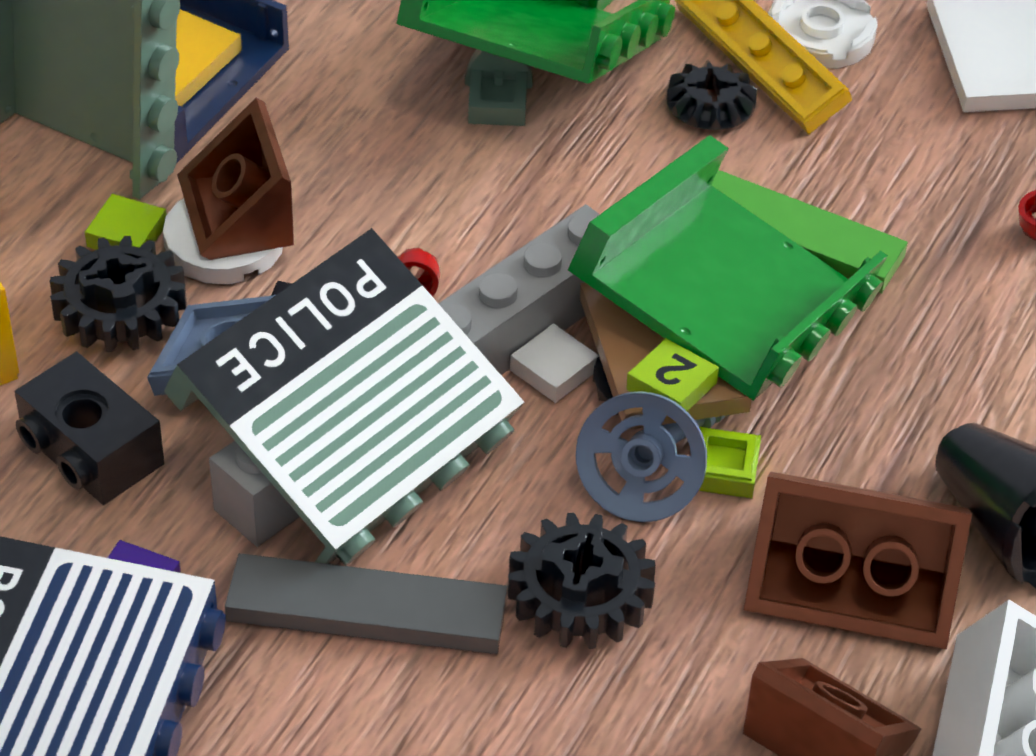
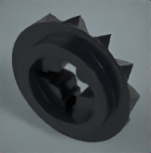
[666,60,757,130]

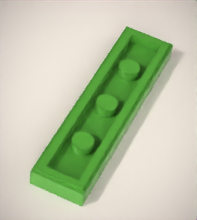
[711,170,908,293]

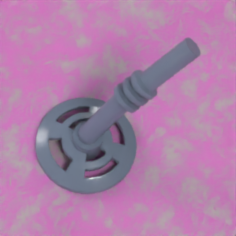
[576,391,729,522]

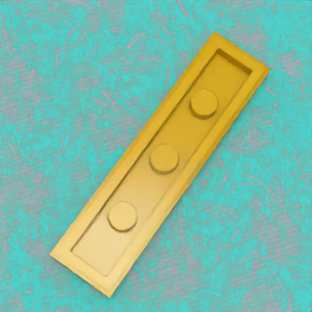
[675,0,853,135]

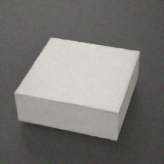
[510,323,599,403]

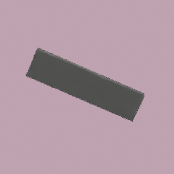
[225,553,507,654]

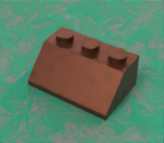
[743,472,972,649]

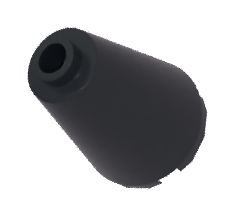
[935,423,1036,588]

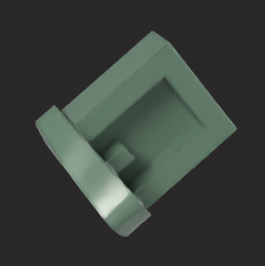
[464,49,533,126]

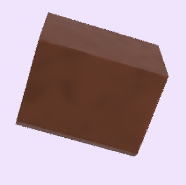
[177,97,294,260]
[743,658,922,756]

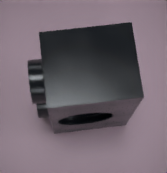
[14,351,165,506]

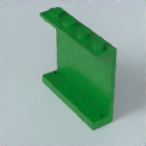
[396,0,675,84]
[568,135,888,401]

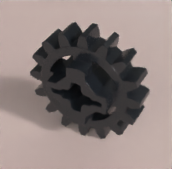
[49,236,187,352]
[507,512,656,649]

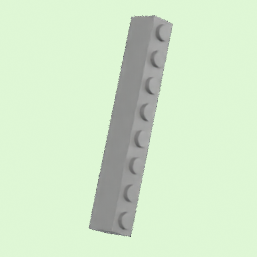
[209,204,600,547]

